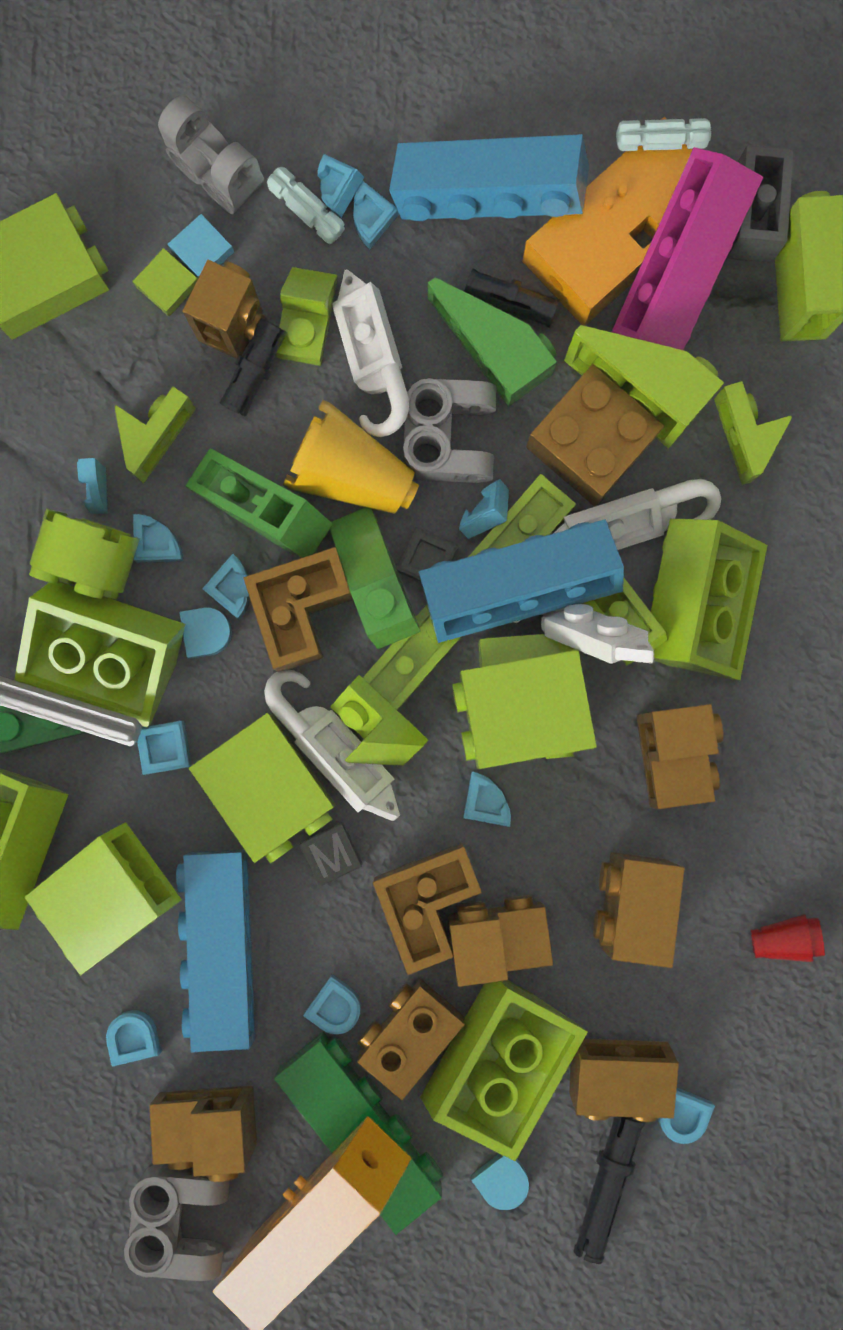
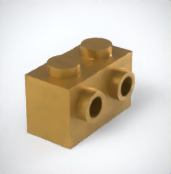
[182,259,265,359]
[357,978,465,1100]
[569,1039,679,1122]

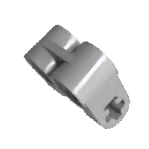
[158,95,265,214]
[403,378,497,483]
[124,1164,230,1281]

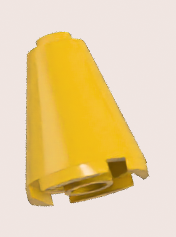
[283,400,419,514]

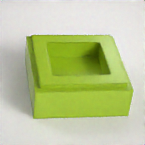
[132,248,198,316]

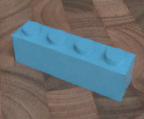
[389,134,589,221]
[419,519,624,643]
[176,849,255,1052]

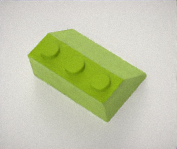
[651,519,768,680]
[14,581,186,728]
[0,768,69,930]
[420,980,588,1161]

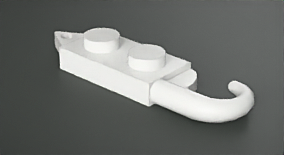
[332,269,409,437]
[553,479,721,550]
[514,604,654,664]
[264,670,400,821]

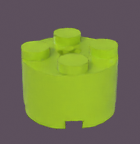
[29,509,140,599]

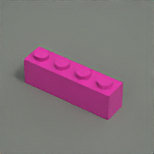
[611,147,763,350]

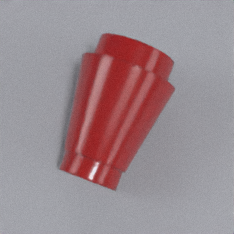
[751,914,825,962]

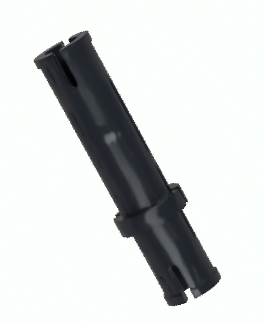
[573,1117,645,1264]

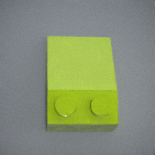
[564,325,724,449]

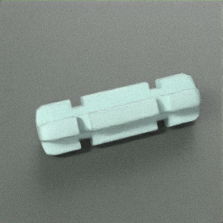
[616,118,711,151]
[267,167,345,244]

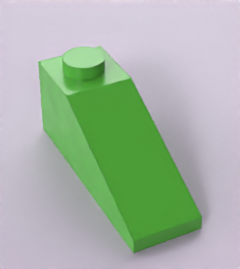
[427,277,557,407]
[185,448,333,559]
[330,507,421,649]

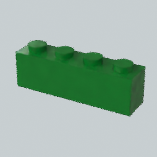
[274,1031,443,1235]

